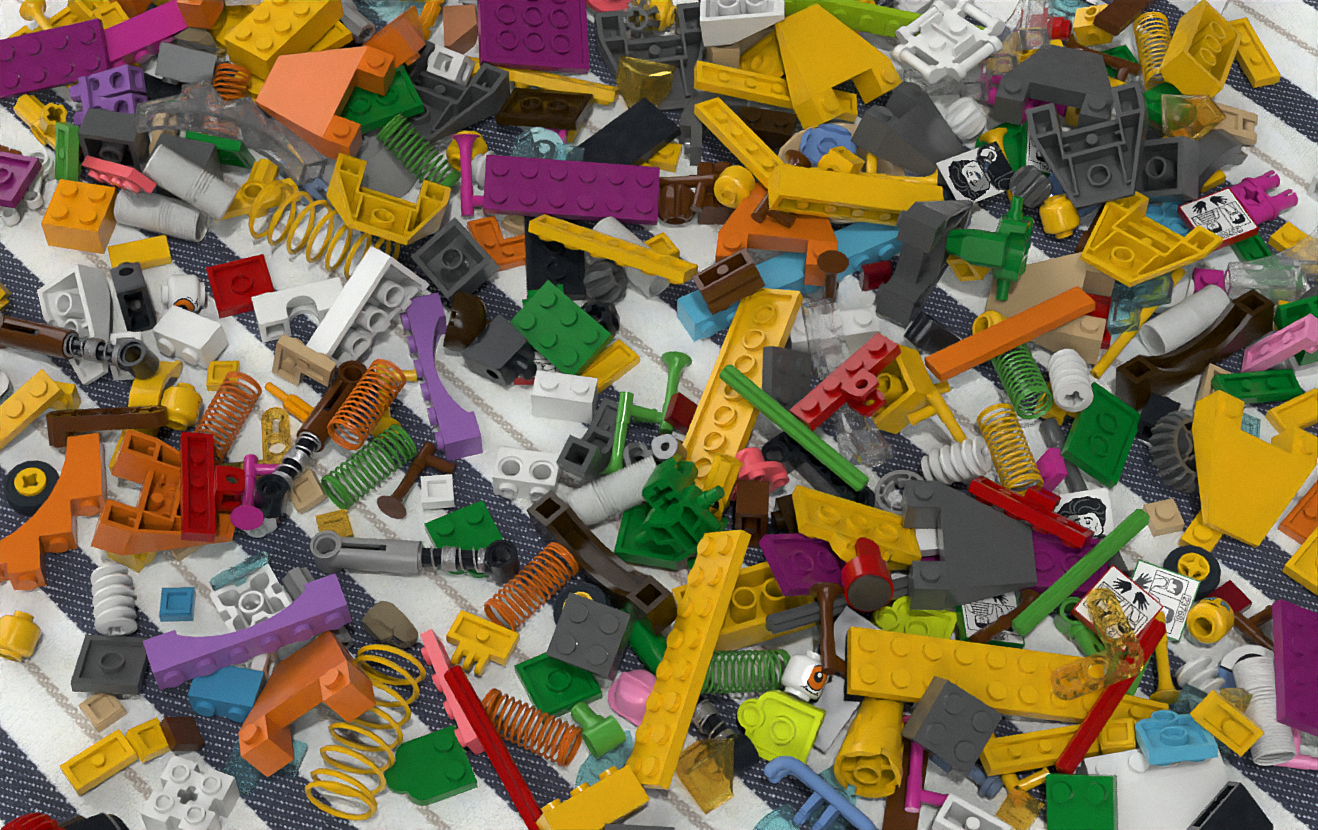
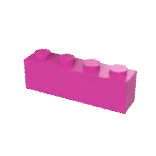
[104,0,189,69]

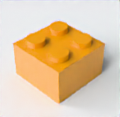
[41,179,118,254]

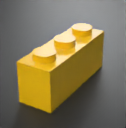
[535,764,650,830]

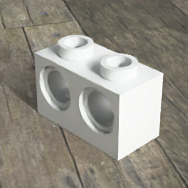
[492,446,562,502]

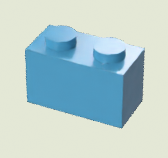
[188,666,267,723]

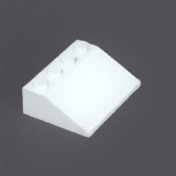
[700,0,785,47]
[1078,735,1228,830]

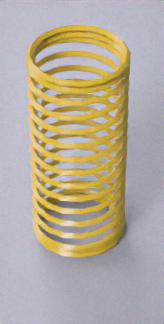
[1133,11,1171,91]
[976,403,1044,496]

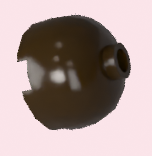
[443,291,493,352]

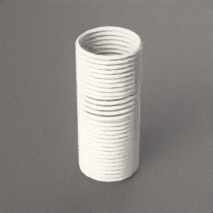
[142,144,238,221]
[114,189,210,243]
[592,217,670,297]
[1140,284,1230,356]
[565,455,657,527]
[1232,656,1297,766]

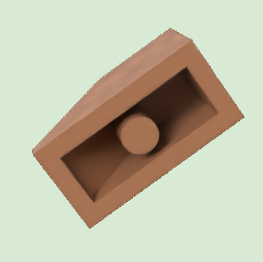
[442,4,478,55]

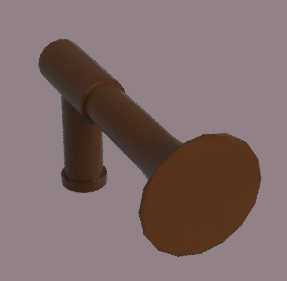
[1065,33,1141,82]
[751,150,812,228]
[659,174,718,212]
[817,250,849,314]
[377,442,457,519]
[809,582,847,678]
[969,589,1040,644]
[1234,605,1274,653]

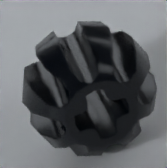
[580,299,620,337]

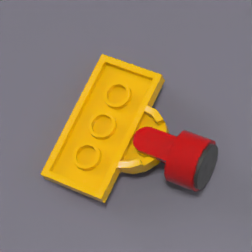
[792,485,922,612]

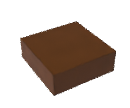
[159,717,205,751]

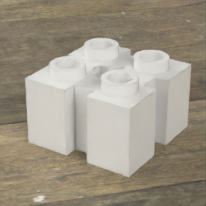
[209,564,290,660]
[140,755,240,830]

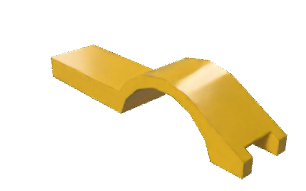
[108,358,183,473]

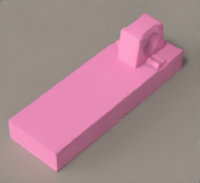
[1241,314,1318,373]

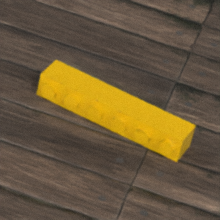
[767,163,944,226]

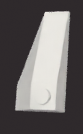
[37,264,110,385]

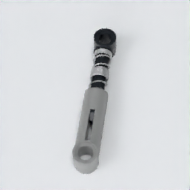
[310,530,521,583]

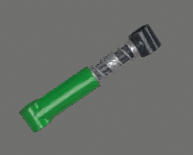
[620,608,760,779]

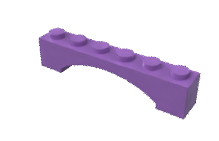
[400,293,483,461]
[143,573,352,690]

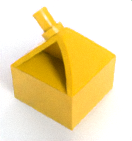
[864,343,950,434]

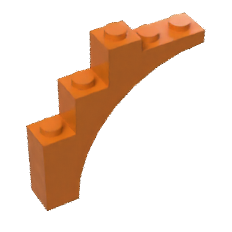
[0,433,107,591]

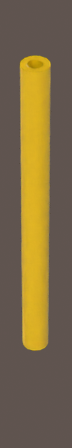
[1090,267,1186,379]

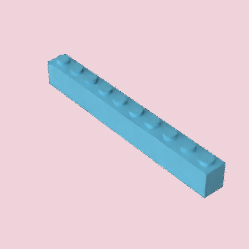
[677,222,903,342]

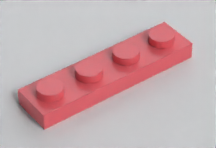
[81,155,157,194]
[420,629,485,755]

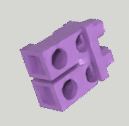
[69,64,151,127]

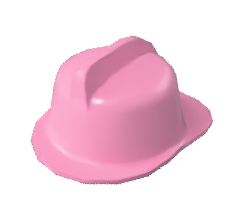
[608,669,656,727]

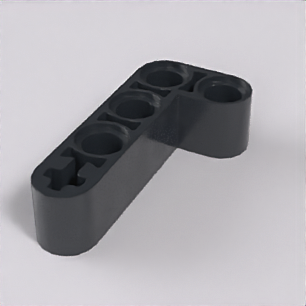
[761,431,875,507]

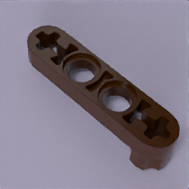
[46,405,168,448]

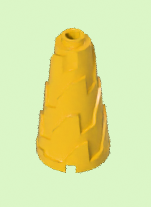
[834,696,904,798]

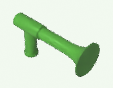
[633,351,692,435]
[598,391,658,477]

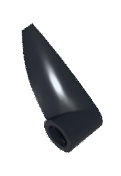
[904,311,991,366]

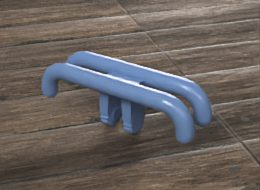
[763,756,877,830]

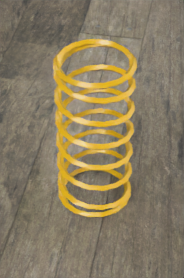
[248,180,400,281]
[305,644,426,821]

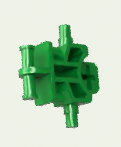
[945,196,1034,301]
[635,454,729,570]

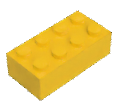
[224,0,344,81]
[1159,0,1242,105]
[672,561,815,657]

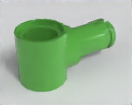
[1054,597,1107,659]
[571,702,626,759]

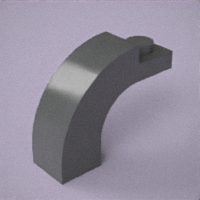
[679,91,747,166]
[1197,129,1248,192]
[556,397,631,482]

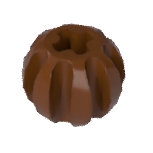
[657,184,696,225]

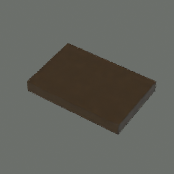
[495,88,594,131]

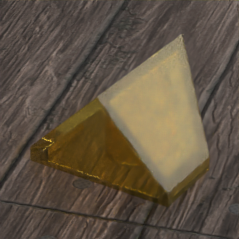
[616,55,675,109]
[1161,94,1226,141]
[675,738,734,815]

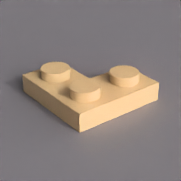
[272,334,337,387]

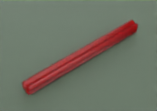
[1055,619,1166,774]
[444,665,543,830]

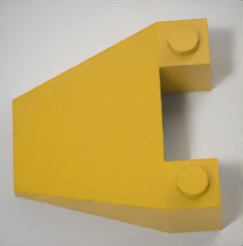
[774,3,902,129]
[326,153,451,245]
[1192,390,1318,548]

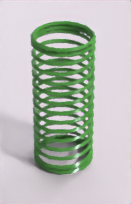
[376,114,461,188]
[990,343,1054,420]
[321,424,417,510]
[700,649,791,694]

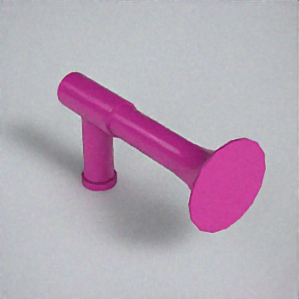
[450,134,484,216]
[230,454,280,530]
[902,716,949,813]

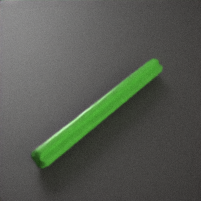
[719,365,869,492]
[1011,509,1150,636]

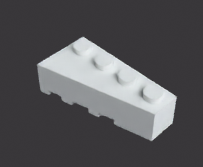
[306,246,430,368]

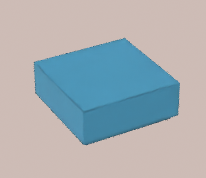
[159,587,196,622]

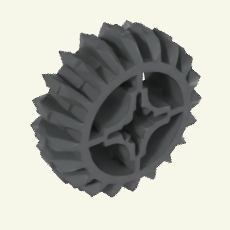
[1148,409,1199,494]

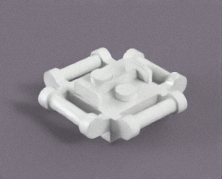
[893,0,1005,84]

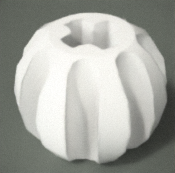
[945,97,987,140]

